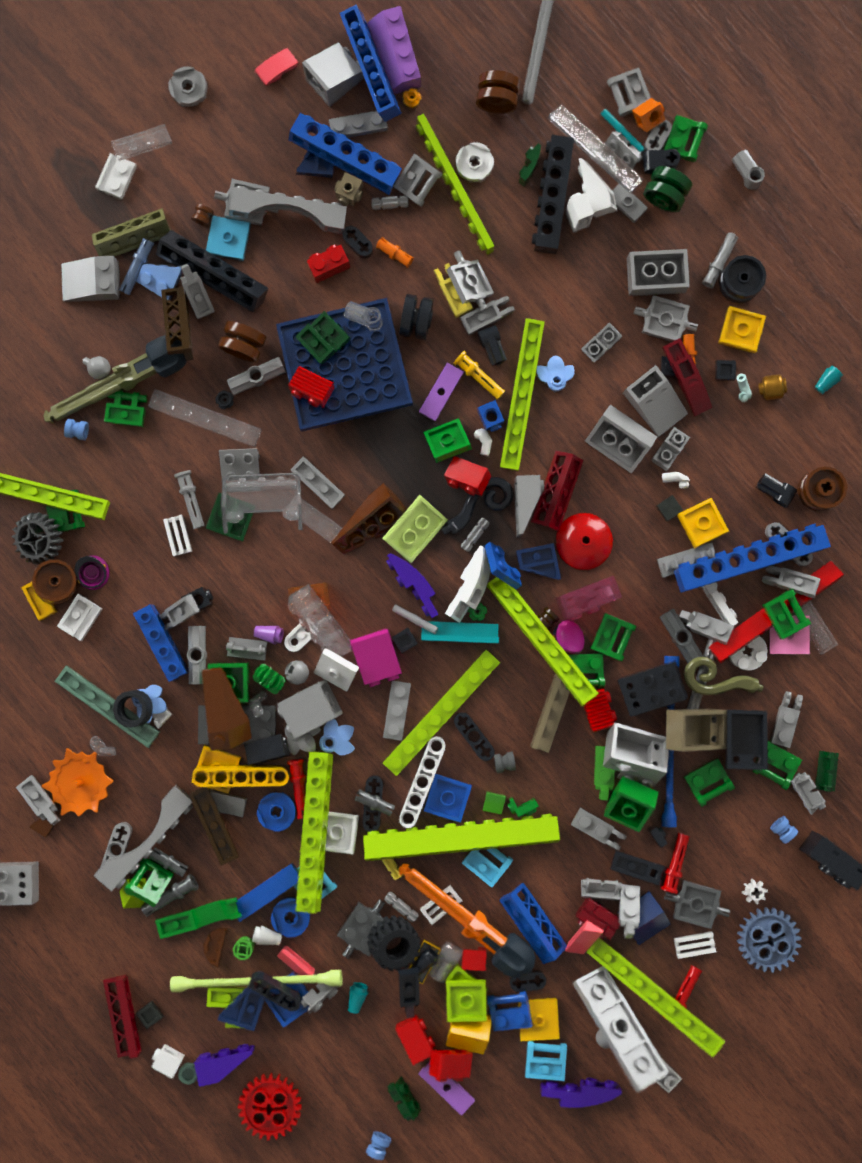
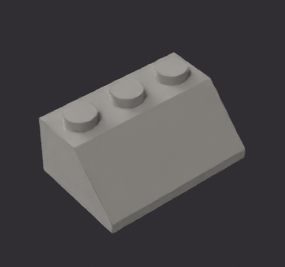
[585,405,657,474]

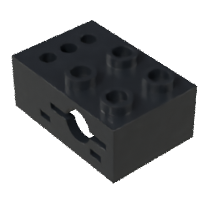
[618,660,688,717]
[725,710,768,770]
[799,831,862,891]

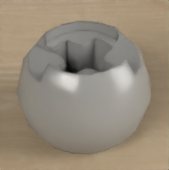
[285,660,309,685]

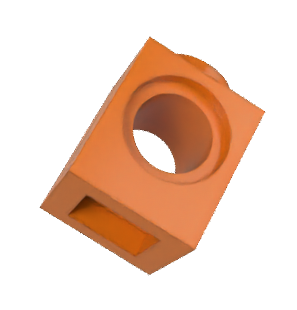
[632,98,666,132]

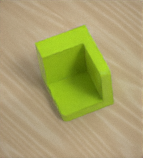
[120,878,146,909]

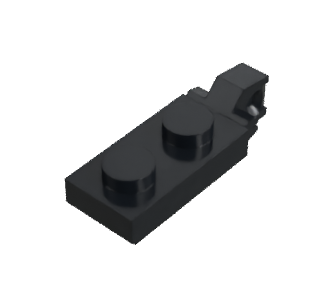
[398,968,420,1018]

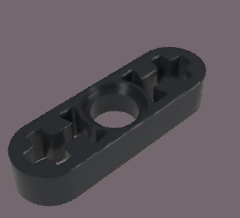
[454,712,495,761]
[363,775,383,832]
[249,971,302,1011]

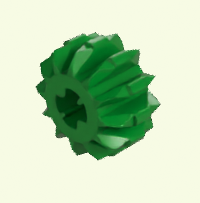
[252,664,286,694]

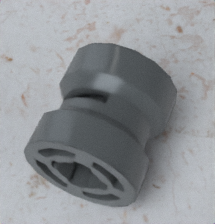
[494,751,516,774]

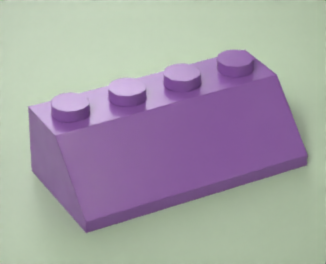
[367,6,421,94]

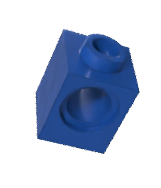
[477,400,504,432]

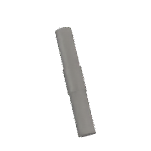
[392,605,439,634]

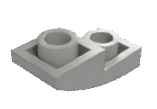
[581,322,623,363]
[651,427,690,471]

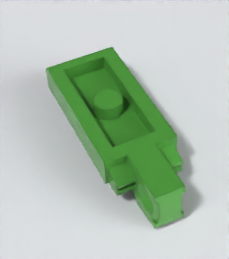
[594,746,615,800]

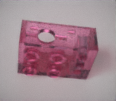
[555,576,622,621]

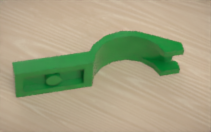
[155,897,242,939]

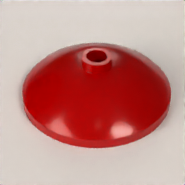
[555,513,613,570]

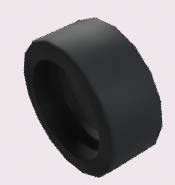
[113,690,153,728]

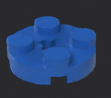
[257,792,296,832]
[271,897,310,938]

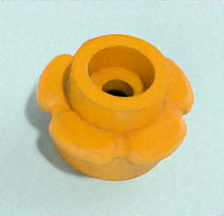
[403,88,421,108]

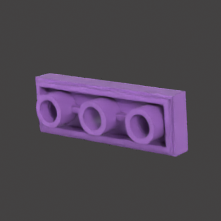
[419,363,464,422]
[419,1061,475,1116]

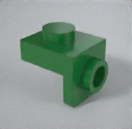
[507,797,539,817]

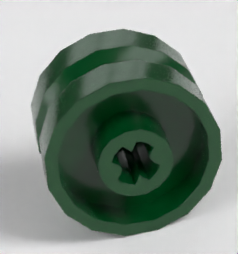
[643,166,693,213]

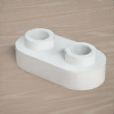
[284,619,318,652]

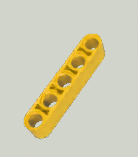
[192,765,289,787]

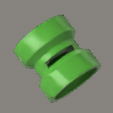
[233,936,255,960]

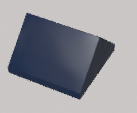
[617,891,671,945]

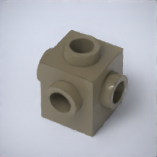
[334,172,363,207]

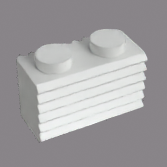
[565,193,594,232]

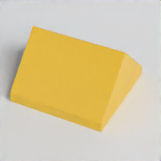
[446,1014,492,1055]

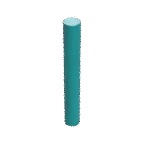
[600,109,645,153]

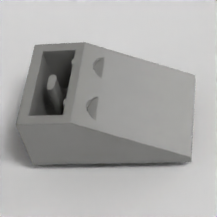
[623,365,688,437]

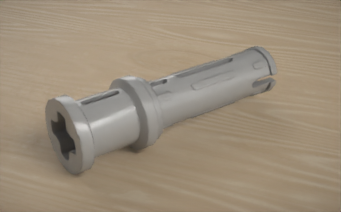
[174,470,205,529]

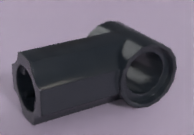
[477,325,507,366]
[756,473,798,508]

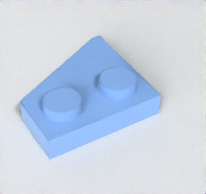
[136,264,183,300]

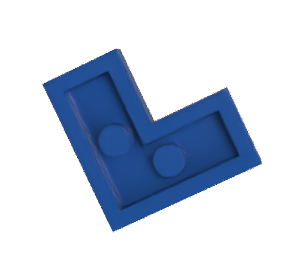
[485,542,522,590]

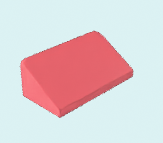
[565,920,604,954]
[277,945,315,976]

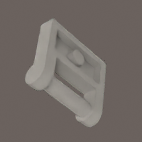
[607,68,651,117]
[393,154,442,207]

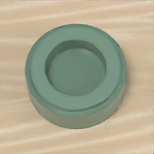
[178,1062,197,1084]

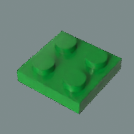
[424,418,472,463]

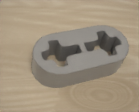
[644,120,672,151]

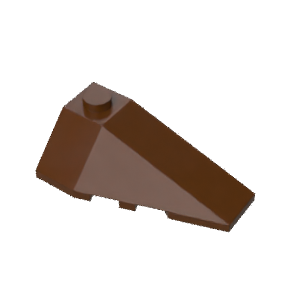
[331,483,407,554]
[202,668,252,751]

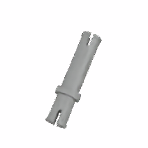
[702,232,738,288]

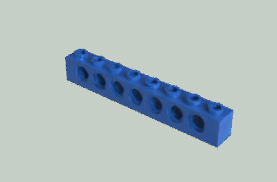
[674,523,831,593]

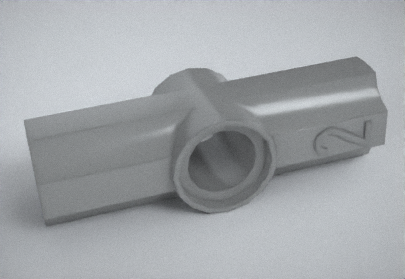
[227,357,286,396]
[187,626,207,684]

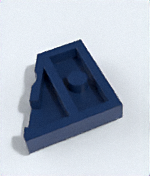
[296,142,333,178]
[516,543,561,580]
[218,986,265,1031]

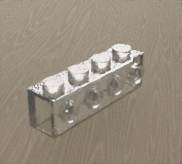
[288,584,352,657]

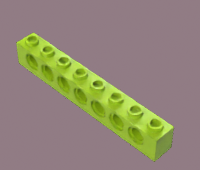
[296,752,334,913]

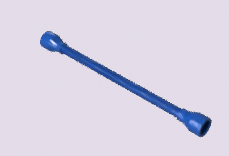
[661,656,680,827]

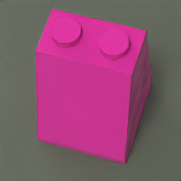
[350,629,402,687]

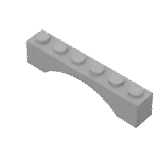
[229,186,347,234]
[94,785,193,891]

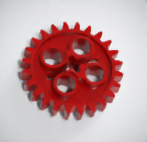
[238,1073,302,1141]

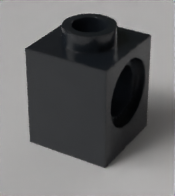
[181,587,214,612]

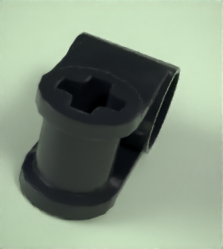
[643,149,680,174]

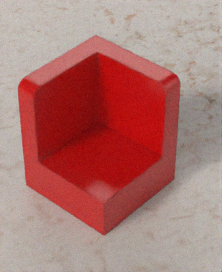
[462,946,487,971]

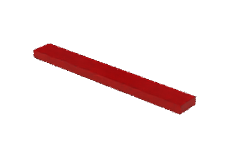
[709,561,844,663]

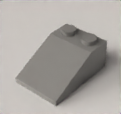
[62,256,120,302]
[514,475,544,537]

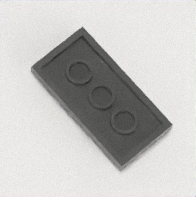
[198,705,276,744]

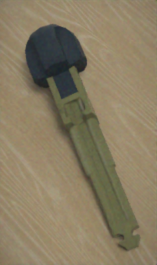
[43,335,187,423]

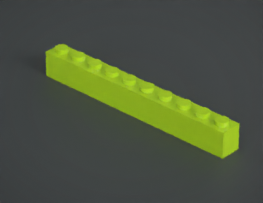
[363,814,560,861]

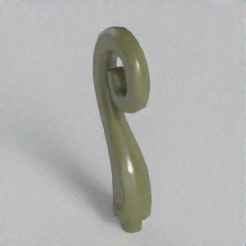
[684,657,763,695]

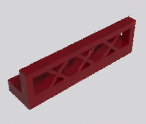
[531,451,584,532]
[103,974,142,1059]

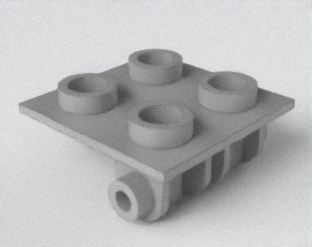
[219,448,261,487]

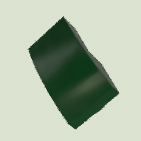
[518,143,541,187]

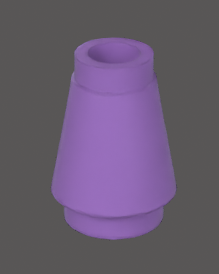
[254,626,284,644]

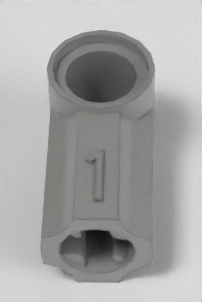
[731,150,765,190]

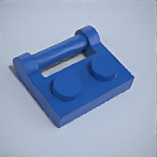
[487,991,533,1031]

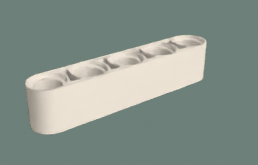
[399,736,445,828]

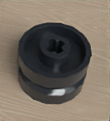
[719,255,767,304]
[399,294,433,341]

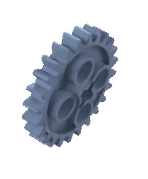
[736,907,802,972]

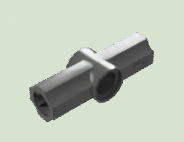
[659,608,704,663]

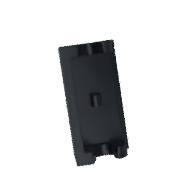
[244,734,291,765]

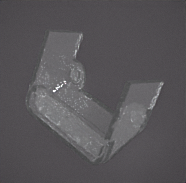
[221,473,302,533]

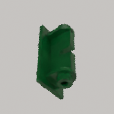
[815,751,839,792]
[387,1076,421,1121]

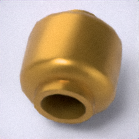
[759,374,787,400]

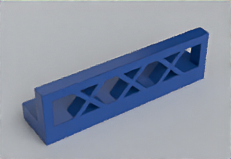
[499,882,567,964]

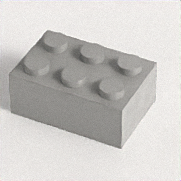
[627,249,690,296]

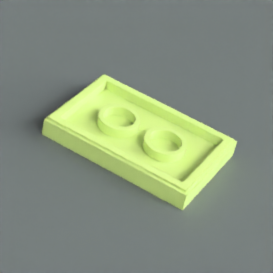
[382,495,448,563]

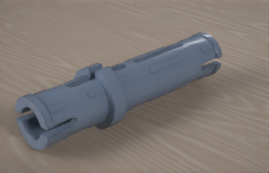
[119,238,154,295]

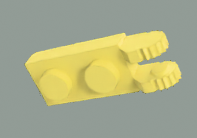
[434,263,473,318]

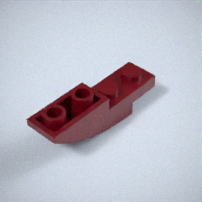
[662,338,712,416]

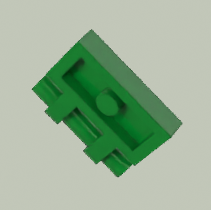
[104,390,148,427]

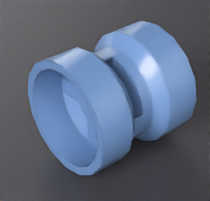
[64,419,89,441]
[770,816,798,844]
[366,1131,391,1160]

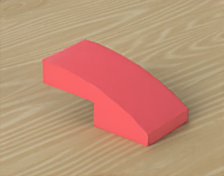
[255,48,298,86]

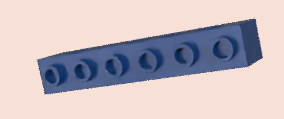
[340,4,402,122]
[288,113,402,195]

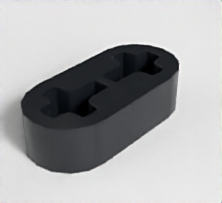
[343,226,373,258]
[509,970,546,992]

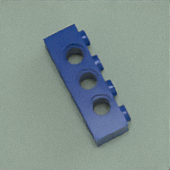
[133,604,189,682]

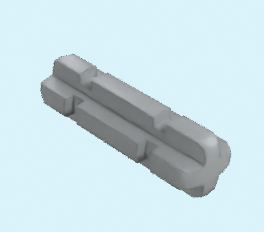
[371,196,408,210]
[461,518,490,552]
[384,891,418,922]

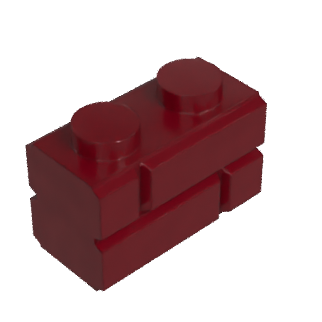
[575,898,620,940]

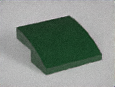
[296,311,351,364]
[205,493,256,542]

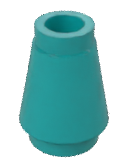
[814,365,843,394]
[348,982,369,1014]

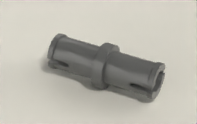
[354,789,395,817]
[149,847,189,877]

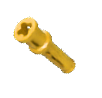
[453,351,505,399]

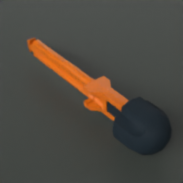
[398,864,536,978]

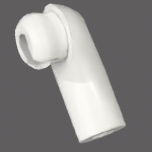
[474,428,492,457]
[662,472,690,488]

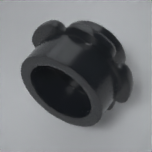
[215,391,234,409]

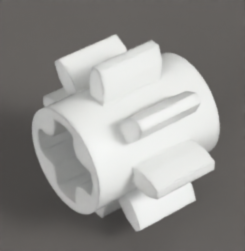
[742,879,768,905]

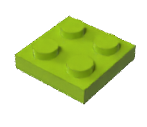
[446,980,487,1022]

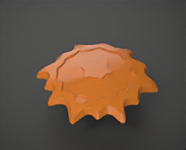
[42,748,113,817]

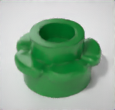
[468,602,487,621]

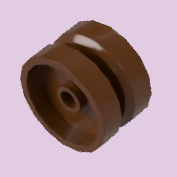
[476,70,520,114]
[217,321,267,363]
[798,466,848,511]
[32,560,77,605]

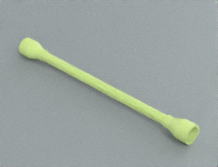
[170,970,342,993]

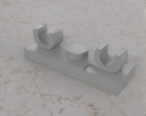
[657,543,716,578]

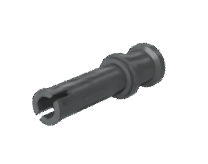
[141,874,199,917]

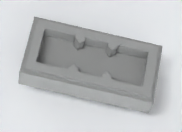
[612,182,648,223]

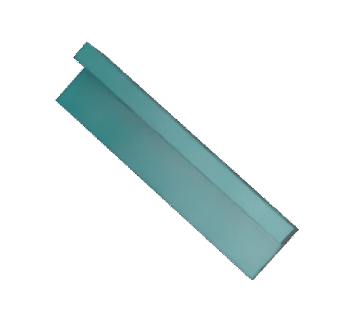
[421,621,499,643]

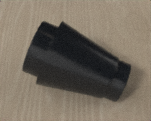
[412,947,439,976]

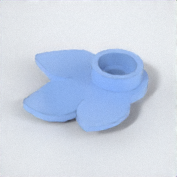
[536,356,574,392]
[132,685,167,723]
[319,719,355,755]

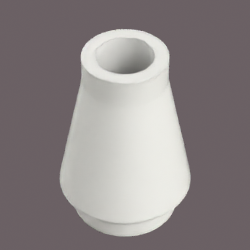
[252,925,282,946]

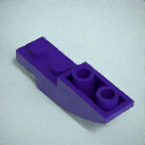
[386,553,439,618]
[540,1078,622,1108]

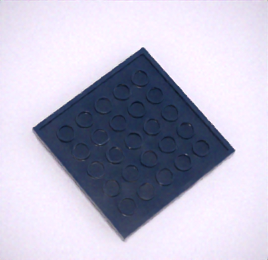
[276,298,413,432]

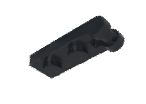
[610,850,667,886]

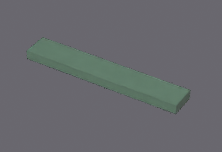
[54,666,160,748]

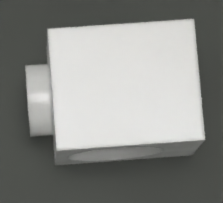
[152,1044,185,1078]

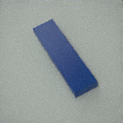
[236,863,299,922]

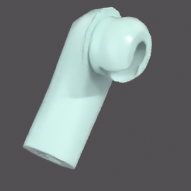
[736,374,752,402]

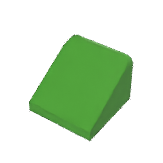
[483,791,506,815]

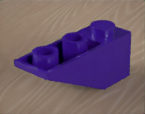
[194,1044,255,1087]

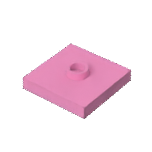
[770,616,810,654]

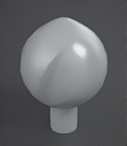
[83,356,111,380]

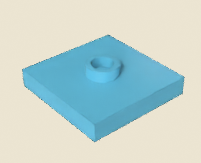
[206,216,251,261]

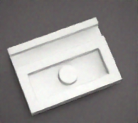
[96,153,137,200]
[57,594,103,641]

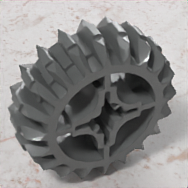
[11,512,63,564]

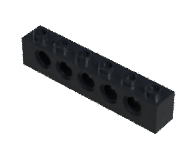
[531,135,574,254]
[156,230,269,312]

